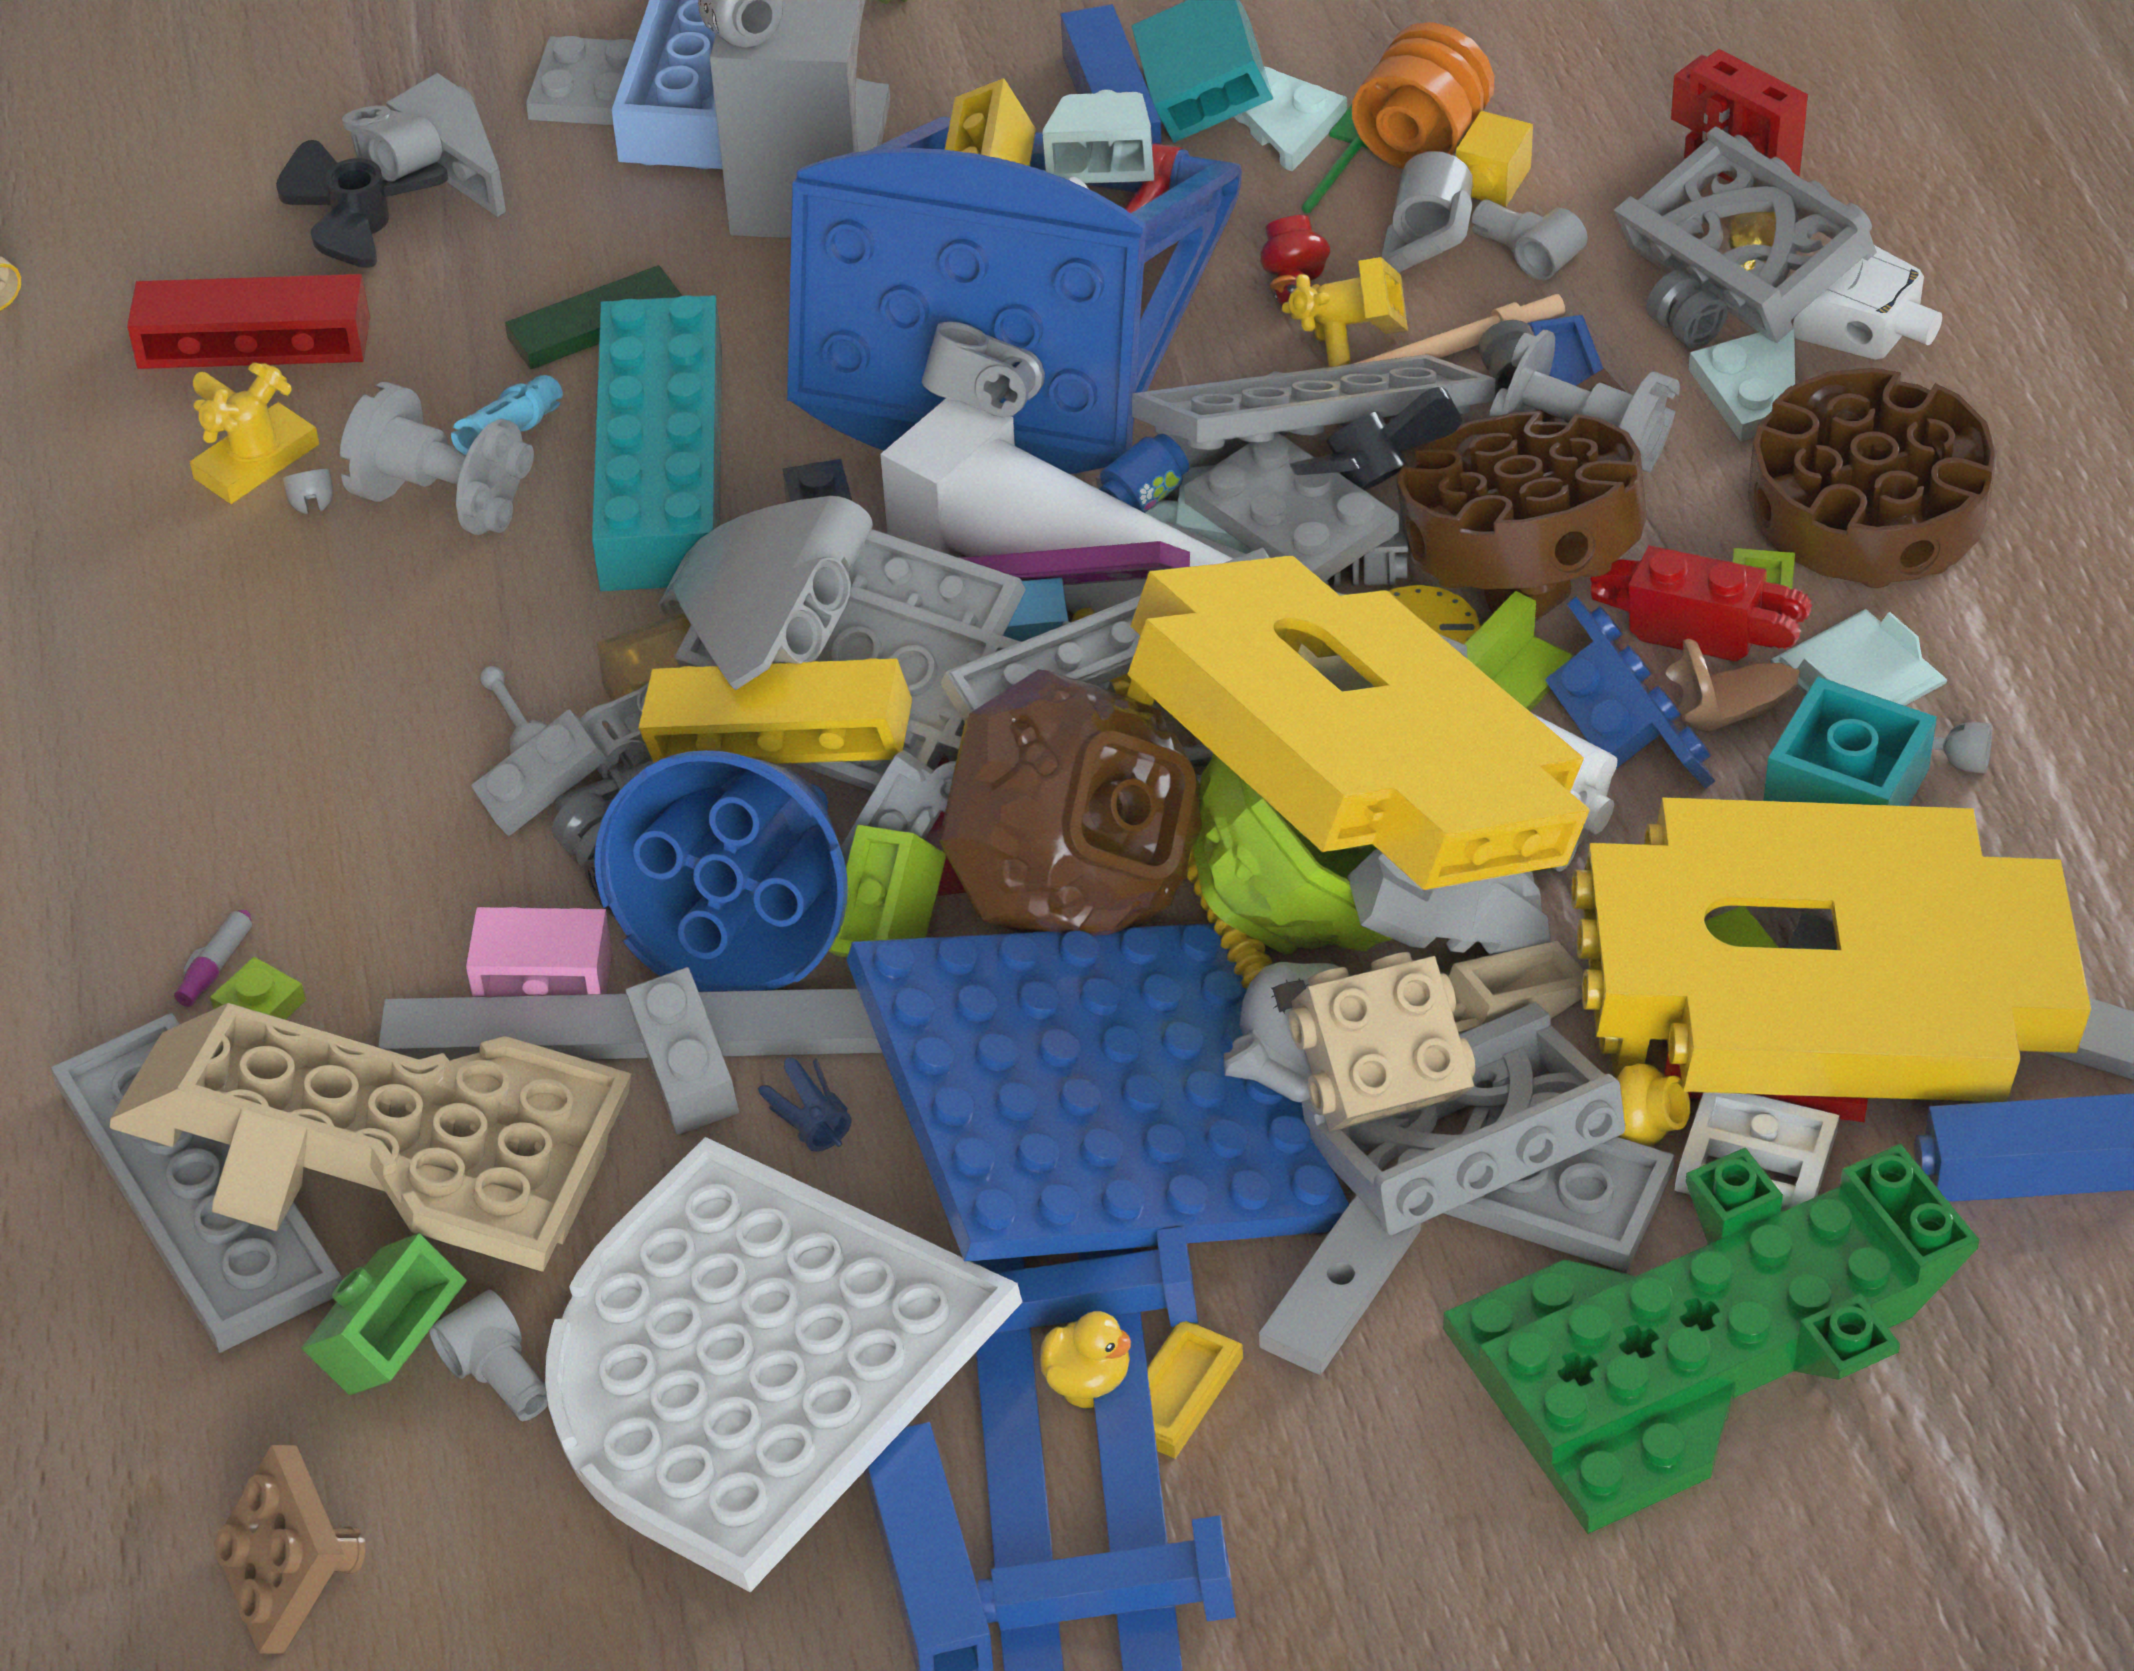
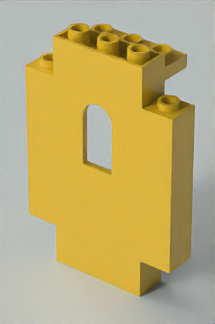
[1127,555,1590,890]
[1571,797,2091,1102]

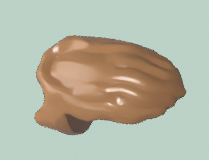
[1666,639,1800,732]

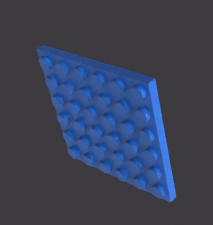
[847,923,1349,1262]

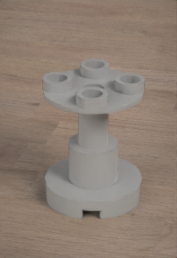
[1489,330,1680,472]
[340,382,534,535]

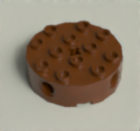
[1748,368,1997,588]
[1397,412,1647,595]

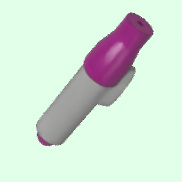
[174,909,252,1007]

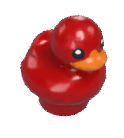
[1260,215,1330,306]

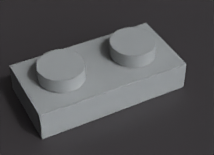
[471,709,608,837]

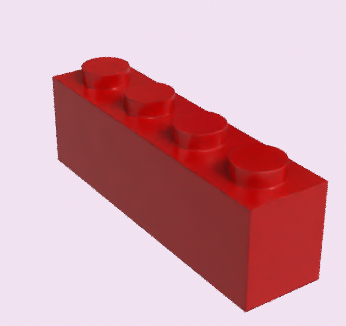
[127,274,370,369]

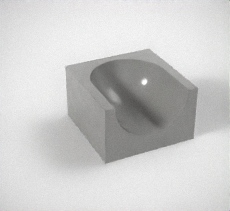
[710,0,890,238]

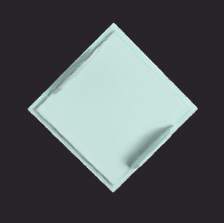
[1771,609,1947,706]

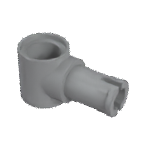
[1472,200,1588,281]
[429,1289,548,1421]

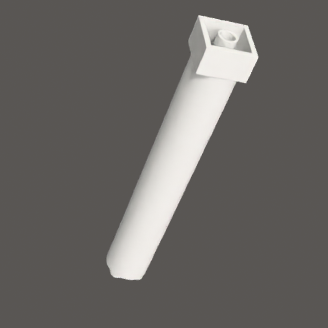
[881,398,1617,872]

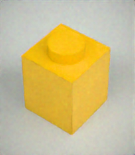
[1456,111,1533,207]

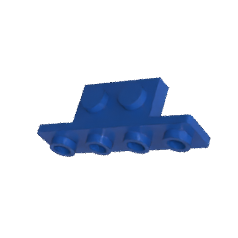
[1545,596,1715,789]

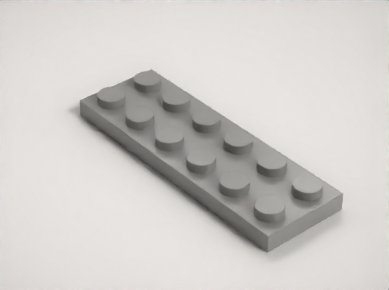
[1132,354,1495,449]
[51,1013,342,1353]

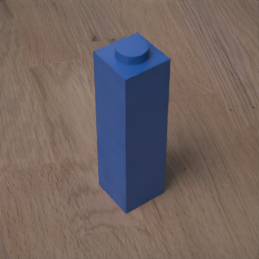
[1060,4,1162,144]
[1914,1093,2134,1202]
[864,1422,994,1671]

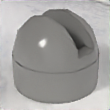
[283,469,333,514]

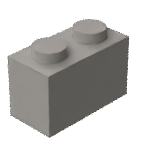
[625,967,739,1136]

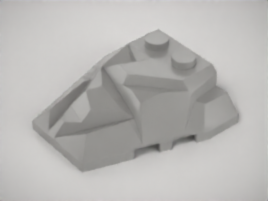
[1347,848,1551,955]

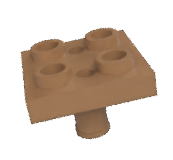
[213,1445,366,1654]

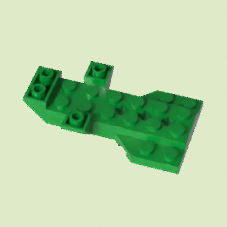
[1443,1143,1979,1534]

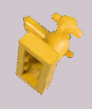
[1281,257,1408,367]
[189,363,319,504]

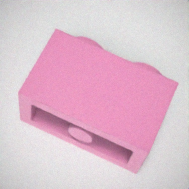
[466,907,613,997]

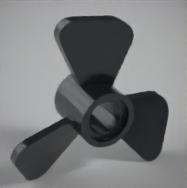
[276,140,449,268]
[1289,387,1462,491]

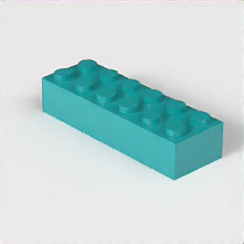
[592,295,722,592]

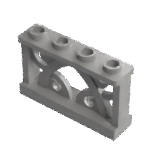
[1614,126,1877,343]
[1302,1002,1625,1235]

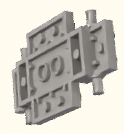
[674,529,1116,792]

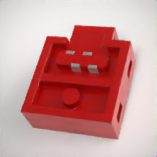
[1671,48,1808,182]

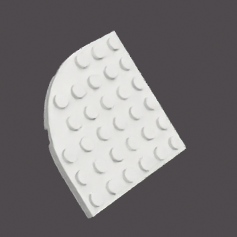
[545,1137,1022,1592]

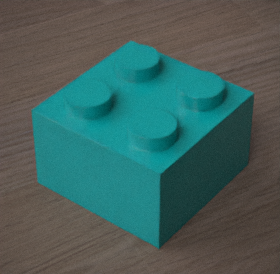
[1763,676,1937,806]

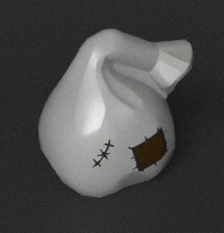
[1224,962,1350,1103]

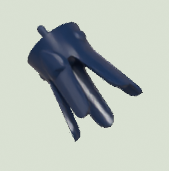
[758,1057,852,1152]

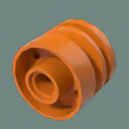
[1352,22,1495,169]

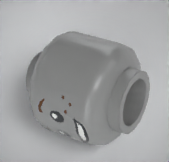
[698,0,783,48]

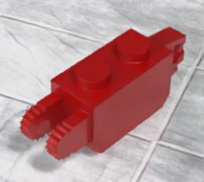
[1590,545,1813,662]

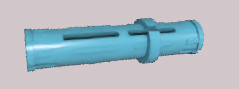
[451,375,563,455]

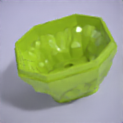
[1193,753,1392,954]

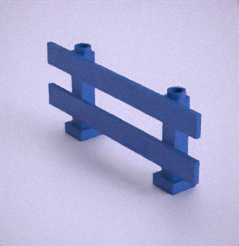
[971,1226,1236,1671]

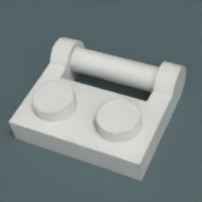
[1675,1092,1839,1211]

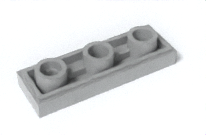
[1259,1194,1421,1376]

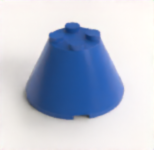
[594,750,848,992]

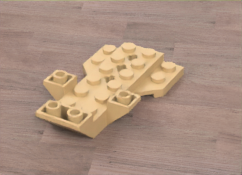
[110,1003,632,1272]

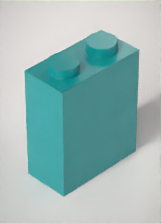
[1131,0,1274,143]

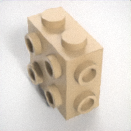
[1289,952,1476,1132]

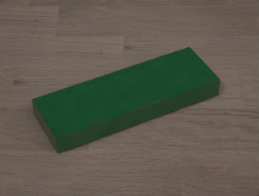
[505,265,682,370]

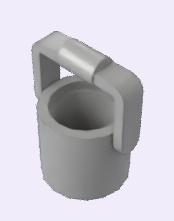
[1382,151,1473,273]

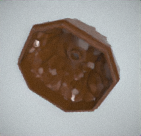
[939,669,1202,936]

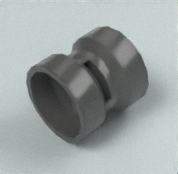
[1646,269,1728,349]
[1478,319,1535,394]
[552,792,609,870]

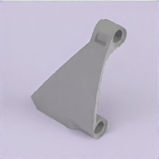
[658,496,873,690]

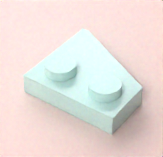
[1234,66,1347,171]
[1688,327,1795,442]

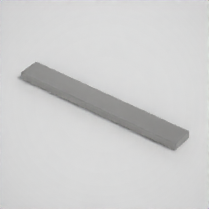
[378,989,882,1061]

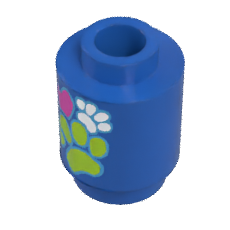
[1100,433,1189,513]

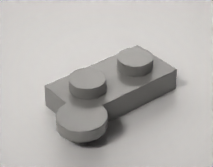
[840,750,956,867]

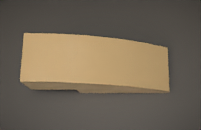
[1449,941,1584,1035]

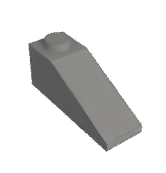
[386,73,506,217]

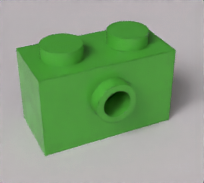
[301,1233,467,1395]

